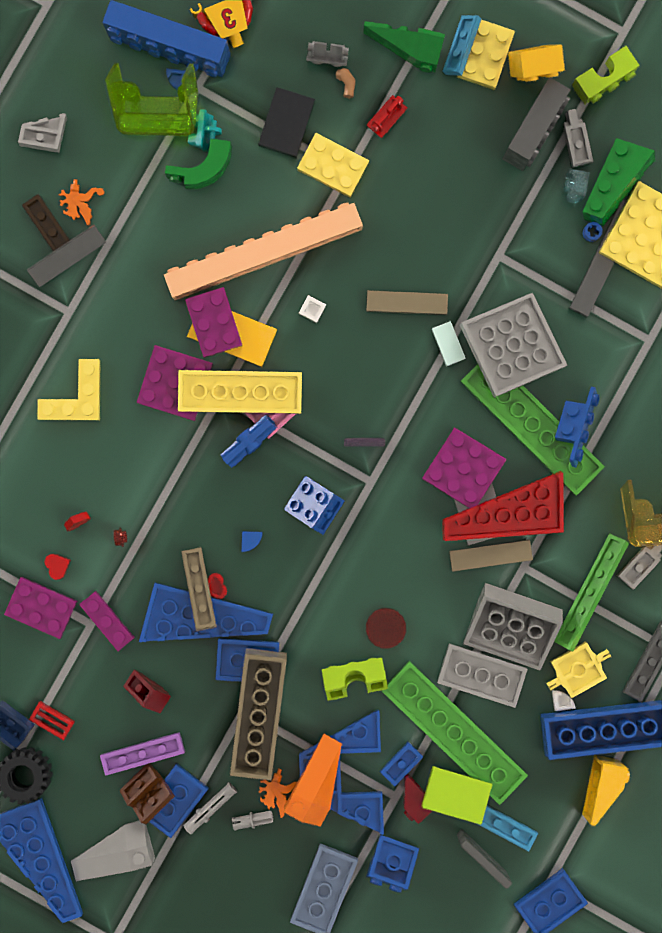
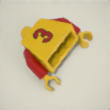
[190,0,253,48]

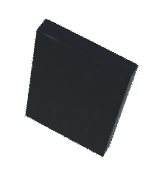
[258,87,315,158]

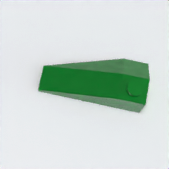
[363,21,445,73]

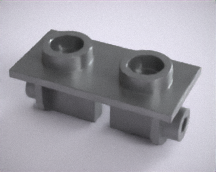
[306,41,349,67]

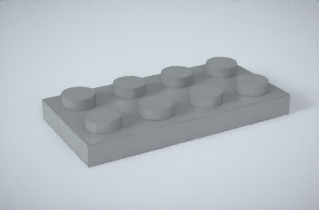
[437,643,527,708]

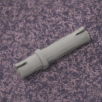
[183,782,237,835]

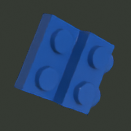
[366,835,419,893]

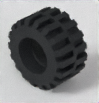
[0,747,53,804]

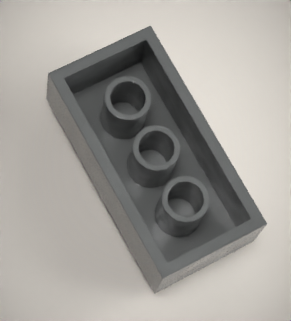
[502,78,571,171]

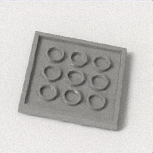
[460,293,567,398]

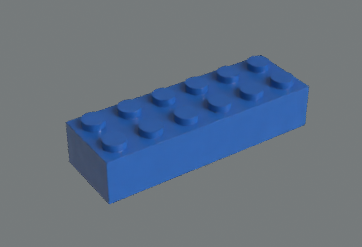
[102,0,230,77]
[540,700,662,760]

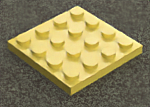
[599,181,662,289]

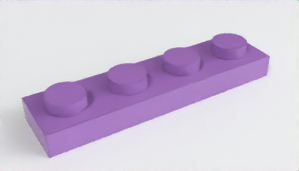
[100,732,185,776]

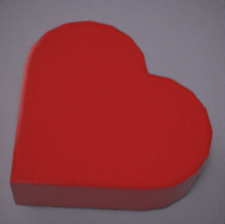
[64,512,91,532]
[44,554,71,580]
[208,573,227,599]

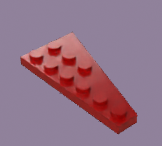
[442,471,564,541]

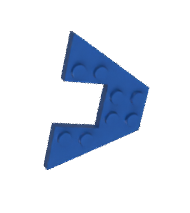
[299,710,384,835]

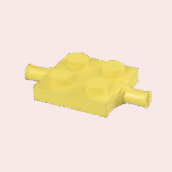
[546,642,611,698]

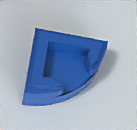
[166,69,187,93]
[242,531,263,552]

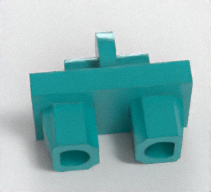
[188,109,222,152]

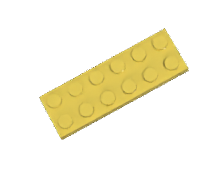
[178,370,302,414]

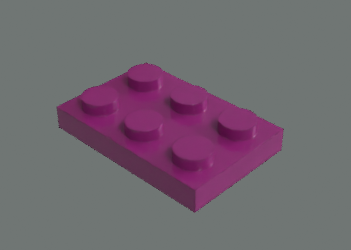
[185,287,243,358]
[4,577,78,639]

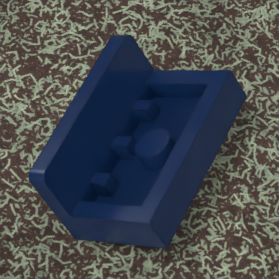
[0,700,35,750]

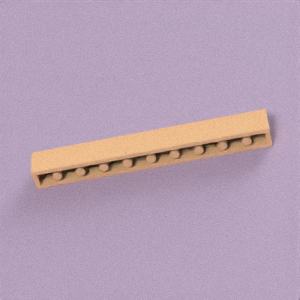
[164,202,363,300]

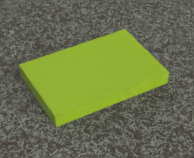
[421,766,492,825]

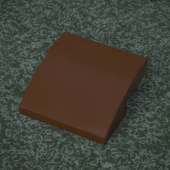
[119,763,175,825]

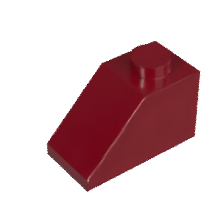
[123,669,171,713]
[403,774,432,824]

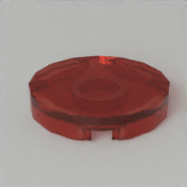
[366,608,406,648]

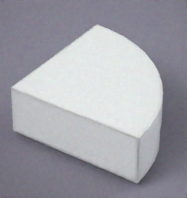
[551,690,576,711]

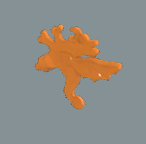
[59,179,104,226]
[258,769,297,818]

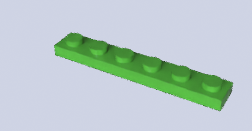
[554,533,629,652]

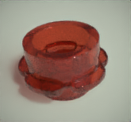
[113,527,128,547]

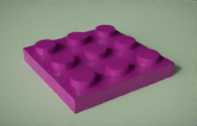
[136,345,213,421]
[422,427,507,508]

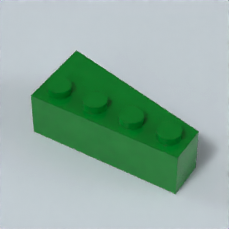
[583,138,655,226]

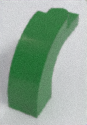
[165,139,232,189]

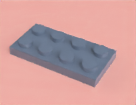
[290,843,358,933]

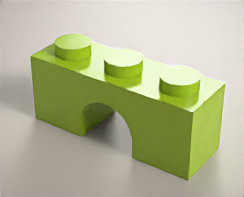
[572,46,640,105]
[322,658,388,701]

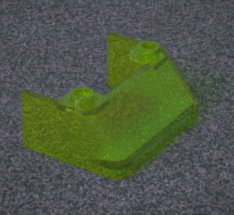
[105,63,198,136]

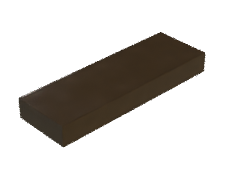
[22,194,70,251]

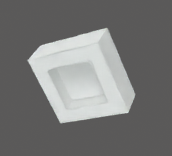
[299,295,326,323]

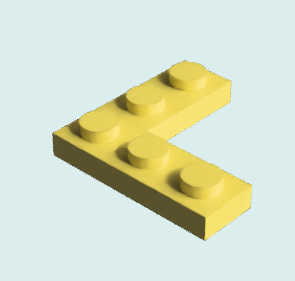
[37,359,100,420]

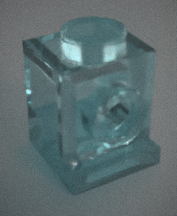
[564,169,590,203]

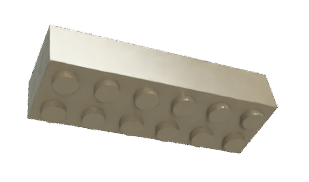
[230,648,287,780]

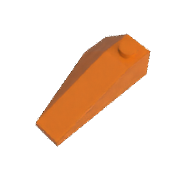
[284,734,342,826]

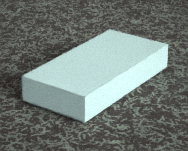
[431,321,466,367]

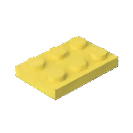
[457,20,515,90]
[297,133,369,198]

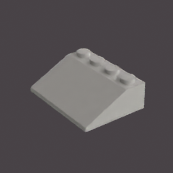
[463,583,563,670]

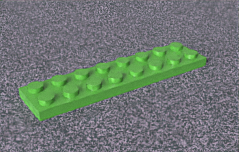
[460,364,605,496]
[381,661,528,805]

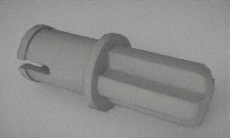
[232,811,274,831]

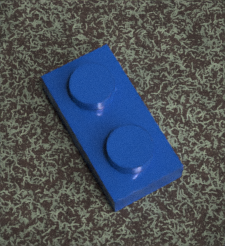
[380,741,423,786]

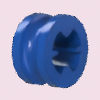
[582,222,602,242]

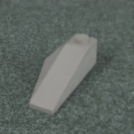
[71,820,155,881]

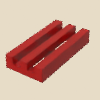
[29,701,75,741]

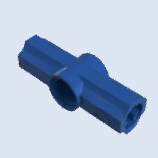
[221,415,278,468]

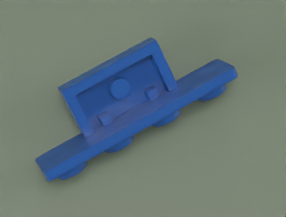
[555,386,599,468]

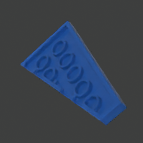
[139,582,273,642]
[0,798,83,923]

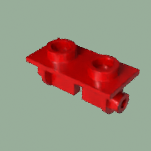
[366,95,408,139]

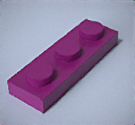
[79,591,135,651]

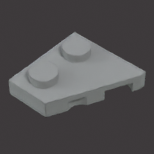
[18,113,67,153]

